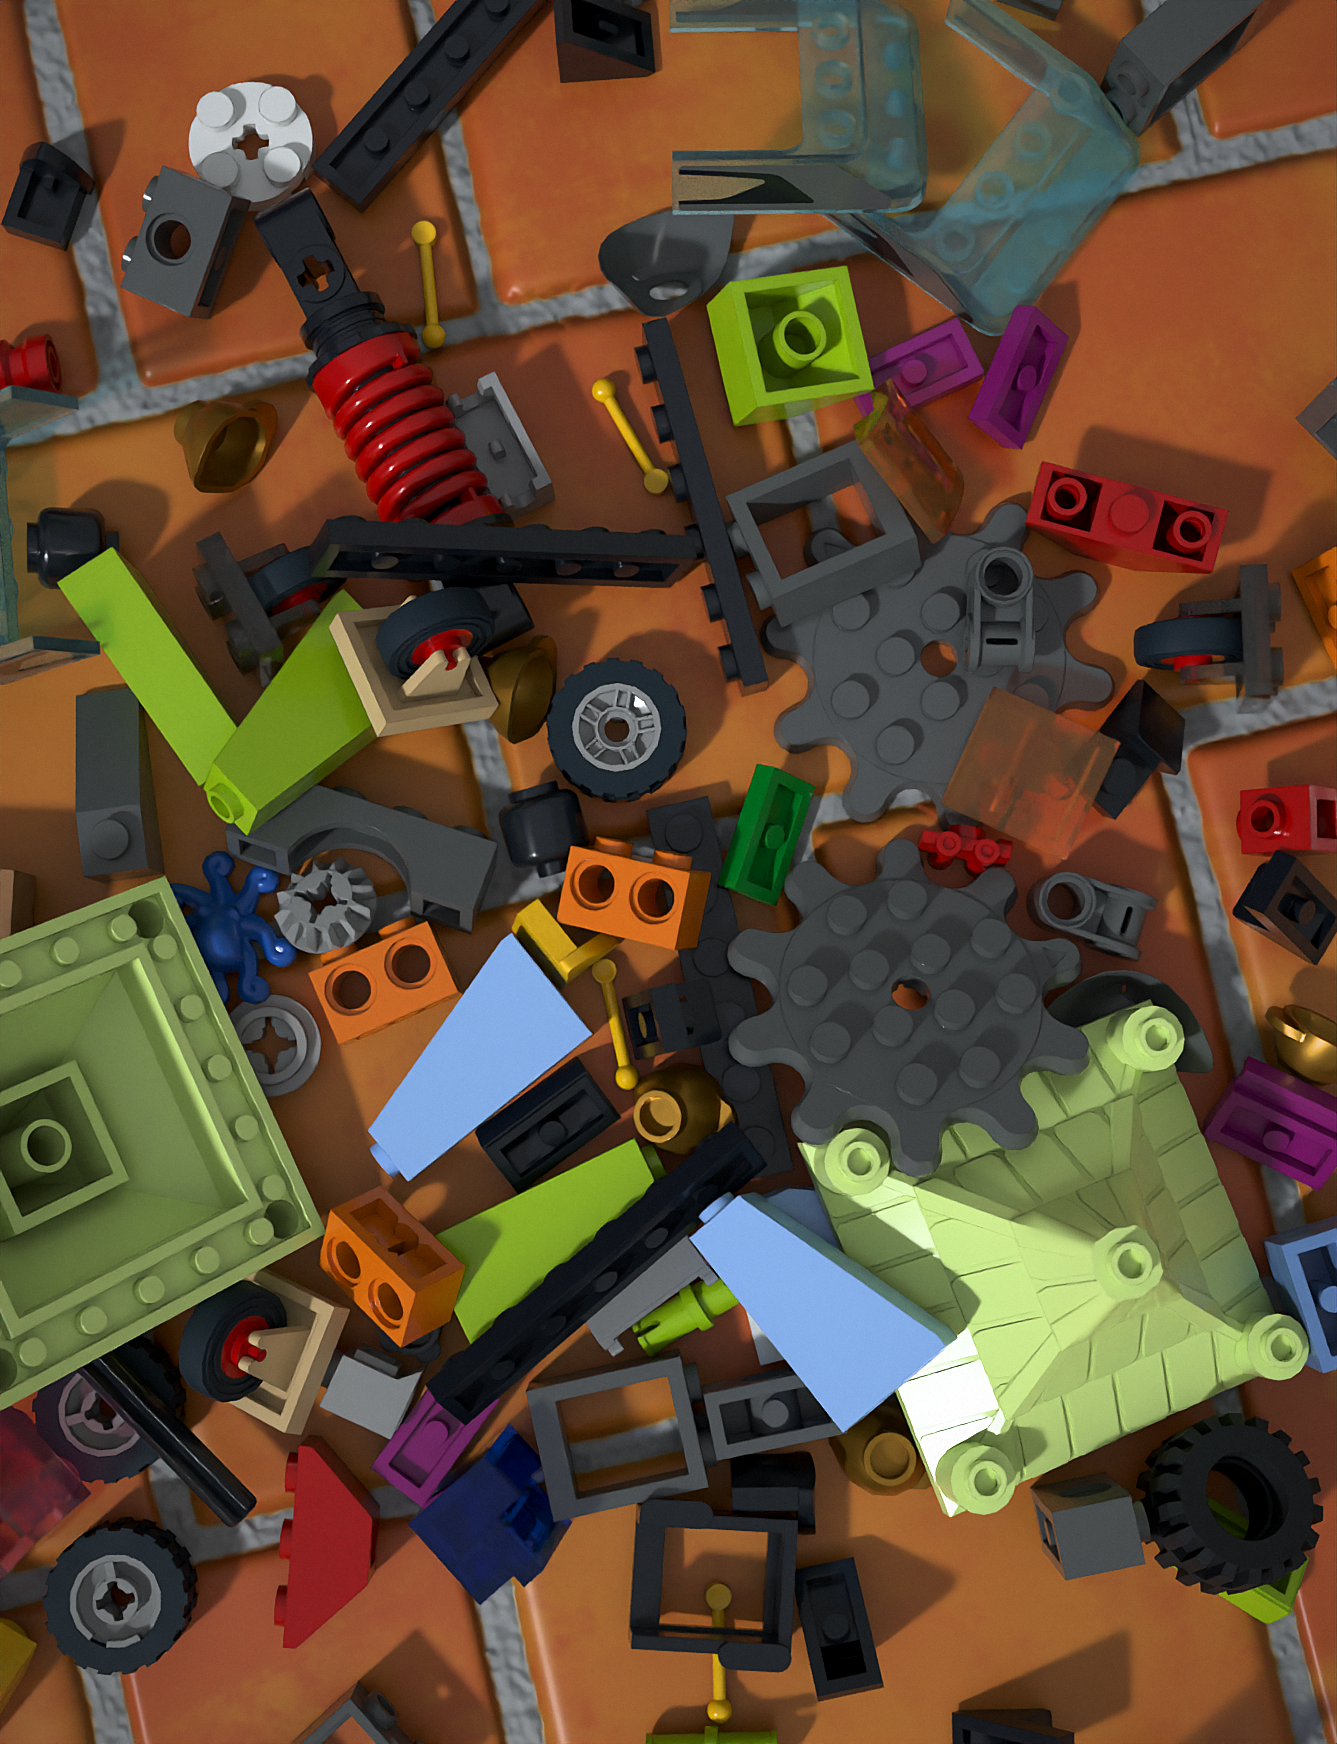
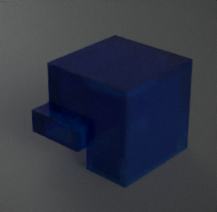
[408,1423,572,1605]

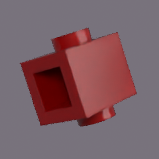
[1236,784,1337,858]

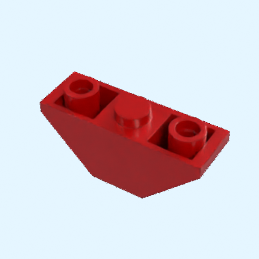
[1024,461,1229,574]
[274,1435,381,1649]

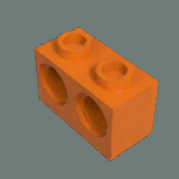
[556,836,712,950]
[308,916,463,1045]
[318,1185,466,1348]

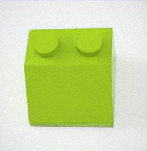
[706,266,874,427]

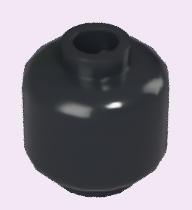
[27,507,119,589]
[498,780,590,878]

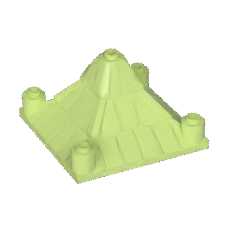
[0,876,326,1411]
[797,999,1309,1517]

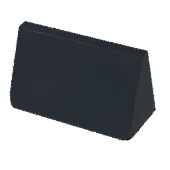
[475,1057,621,1193]

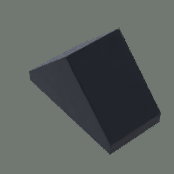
[553,0,655,83]

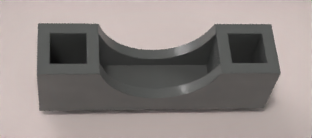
[225,784,498,935]

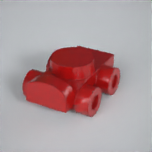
[917,824,1013,877]

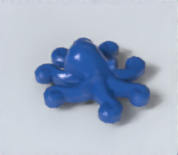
[169,851,299,1006]

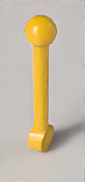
[411,221,446,348]
[592,378,669,495]
[592,959,640,1090]
[704,1582,733,1724]

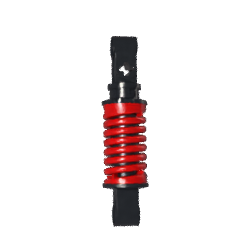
[253,187,535,657]

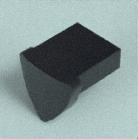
[1,142,95,251]
[730,1452,816,1535]

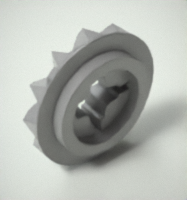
[274,857,377,954]
[229,994,323,1097]

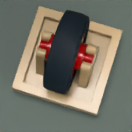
[329,587,499,737]
[178,1268,350,1435]

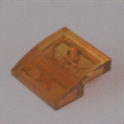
[853,377,964,544]
[940,686,1121,860]

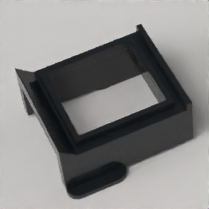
[628,1498,798,1673]

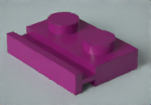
[1202,1055,1337,1191]

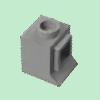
[319,1343,428,1440]

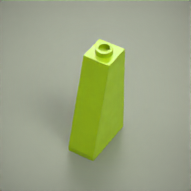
[57,547,241,788]
[203,588,377,836]
[432,1136,667,1345]

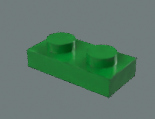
[717,764,815,906]

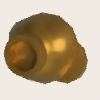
[174,398,278,493]
[477,635,557,744]
[1264,1004,1337,1090]
[634,1062,739,1155]
[829,1402,932,1496]

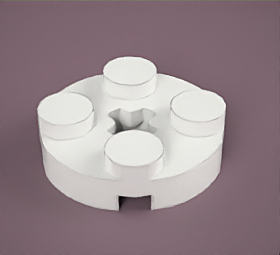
[189,82,316,211]

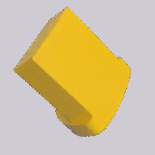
[511,898,620,989]

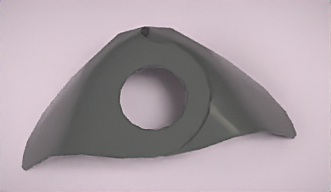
[598,209,735,317]
[1046,970,1213,1074]

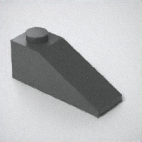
[75,688,165,883]

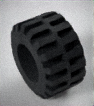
[1136,1413,1323,1595]

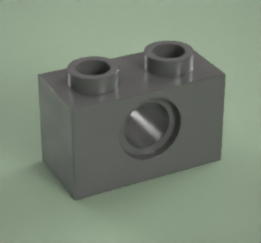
[120,166,251,319]
[702,1366,847,1461]
[1030,1472,1151,1580]

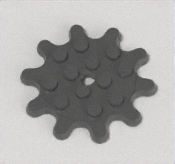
[759,486,1115,832]
[727,838,1091,1178]

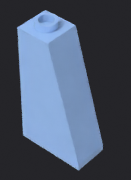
[368,933,594,1182]
[689,1192,958,1433]

